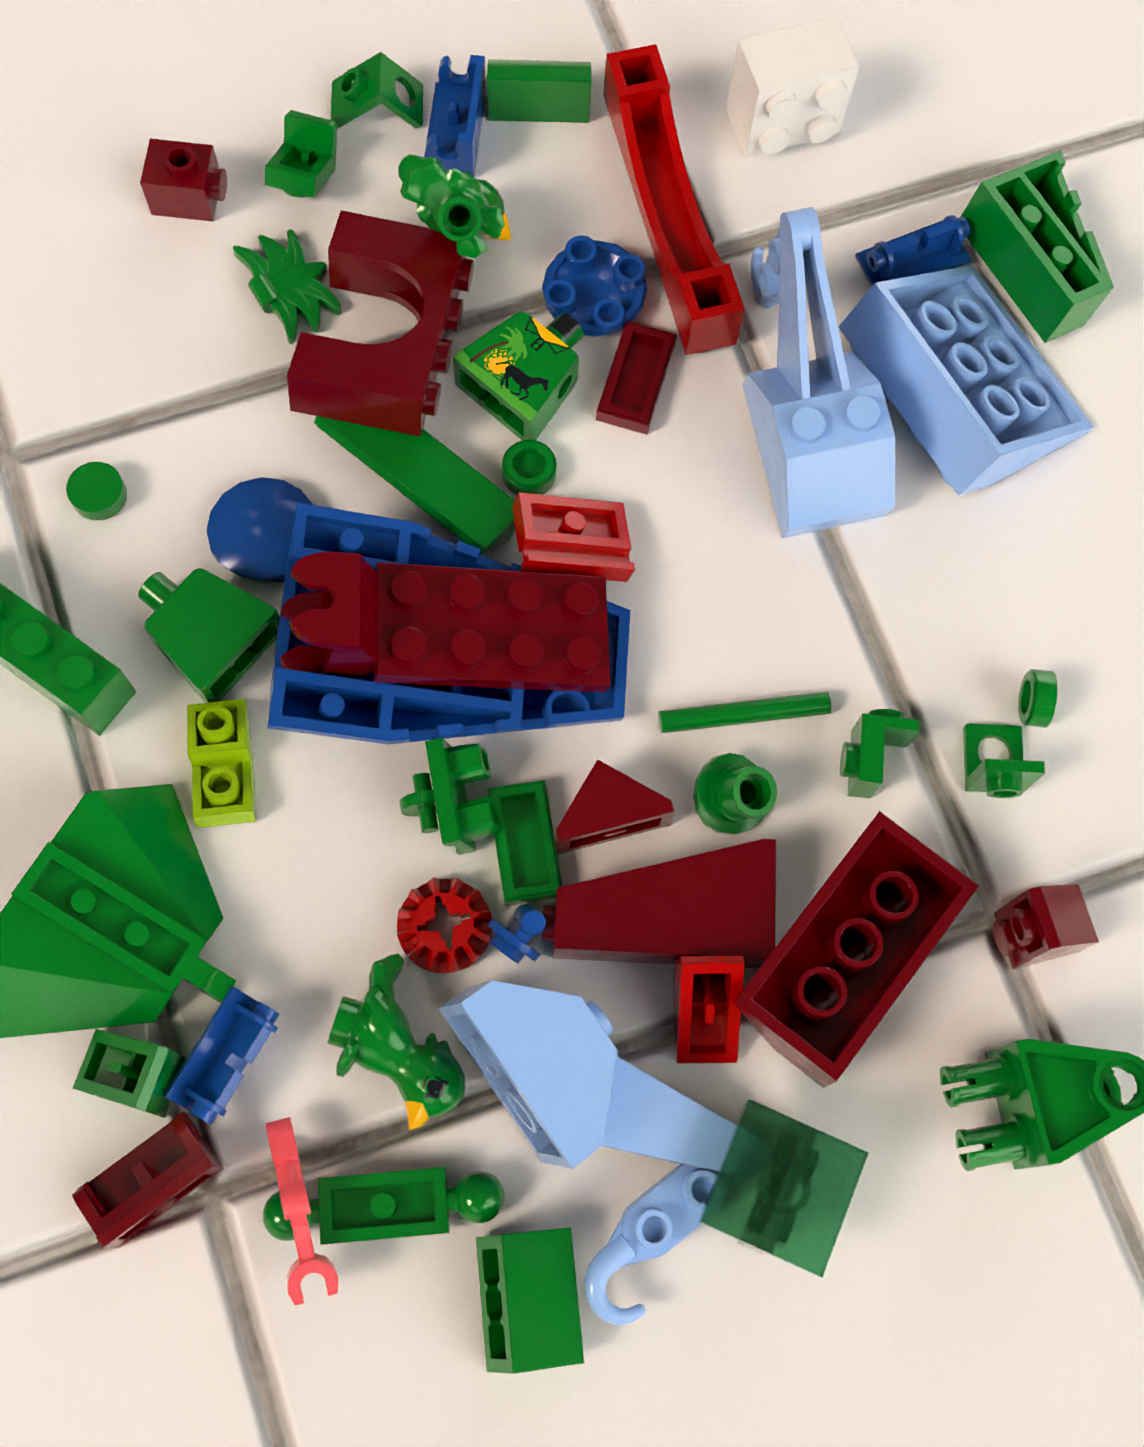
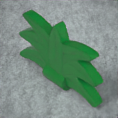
[233,230,341,344]

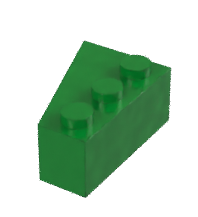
[960,150,1114,343]

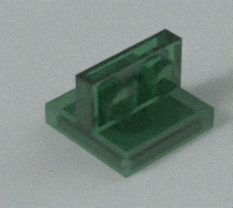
[698,1099,869,1278]

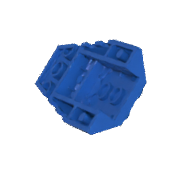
[267,502,630,745]

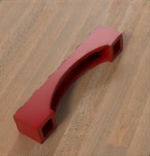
[603,44,745,355]

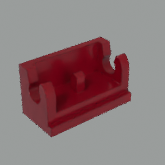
[72,1111,224,1248]

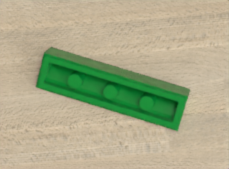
[314,416,515,555]

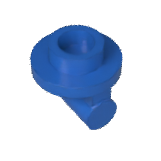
[487,904,546,964]

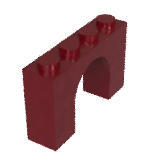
[287,210,474,437]

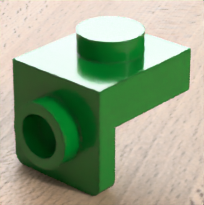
[265,110,337,198]
[840,709,920,798]

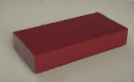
[596,321,677,435]

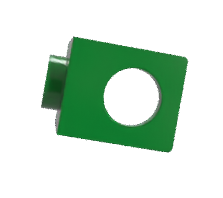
[331,52,423,128]
[963,723,1045,798]

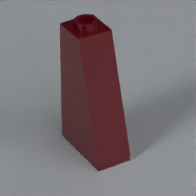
[542,839,776,969]

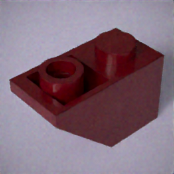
[993,884,1099,970]

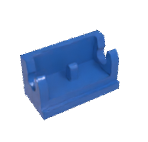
[424,55,486,177]

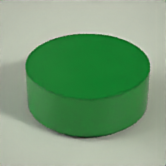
[502,440,557,495]
[66,462,127,520]
[1018,669,1057,728]

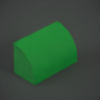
[487,59,591,123]
[476,1227,584,1374]

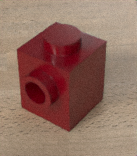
[140,138,227,222]

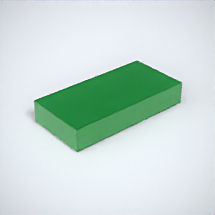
[487,780,562,906]

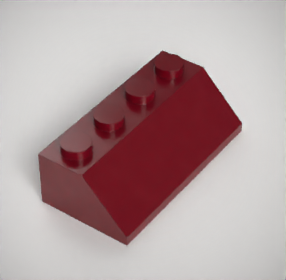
[733,811,979,1088]

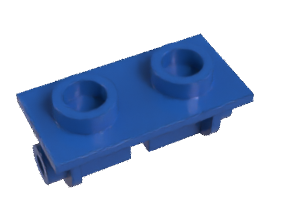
[855,215,971,286]
[163,986,280,1124]

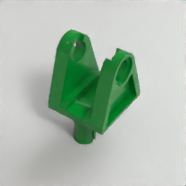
[940,1039,1144,1171]

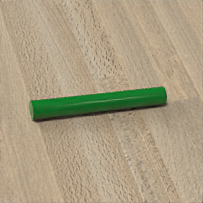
[658,692,831,734]

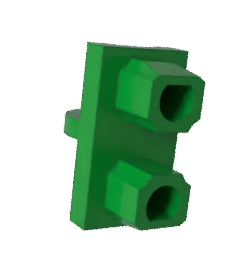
[399,738,501,855]

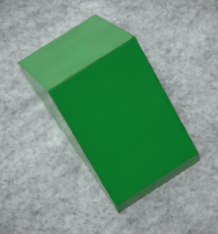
[73,1029,186,1118]

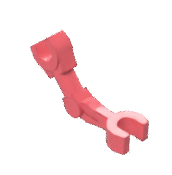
[265,1117,338,1306]

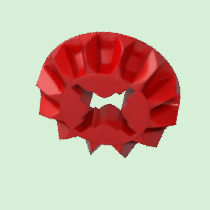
[397,878,492,974]

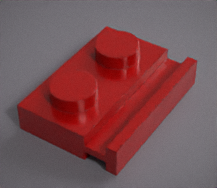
[512,492,635,582]

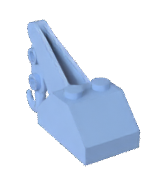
[743,207,895,538]
[438,980,766,1325]

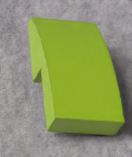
[187,699,256,828]

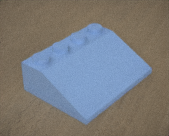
[838,265,1094,496]

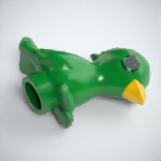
[398,154,511,259]
[327,953,466,1130]

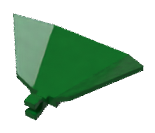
[0,784,237,1039]

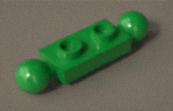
[263,1167,504,1245]

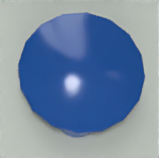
[542,235,647,337]
[206,477,313,583]

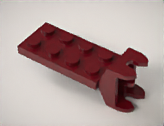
[280,552,610,693]

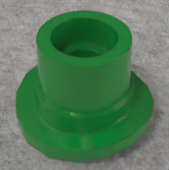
[693,753,777,835]

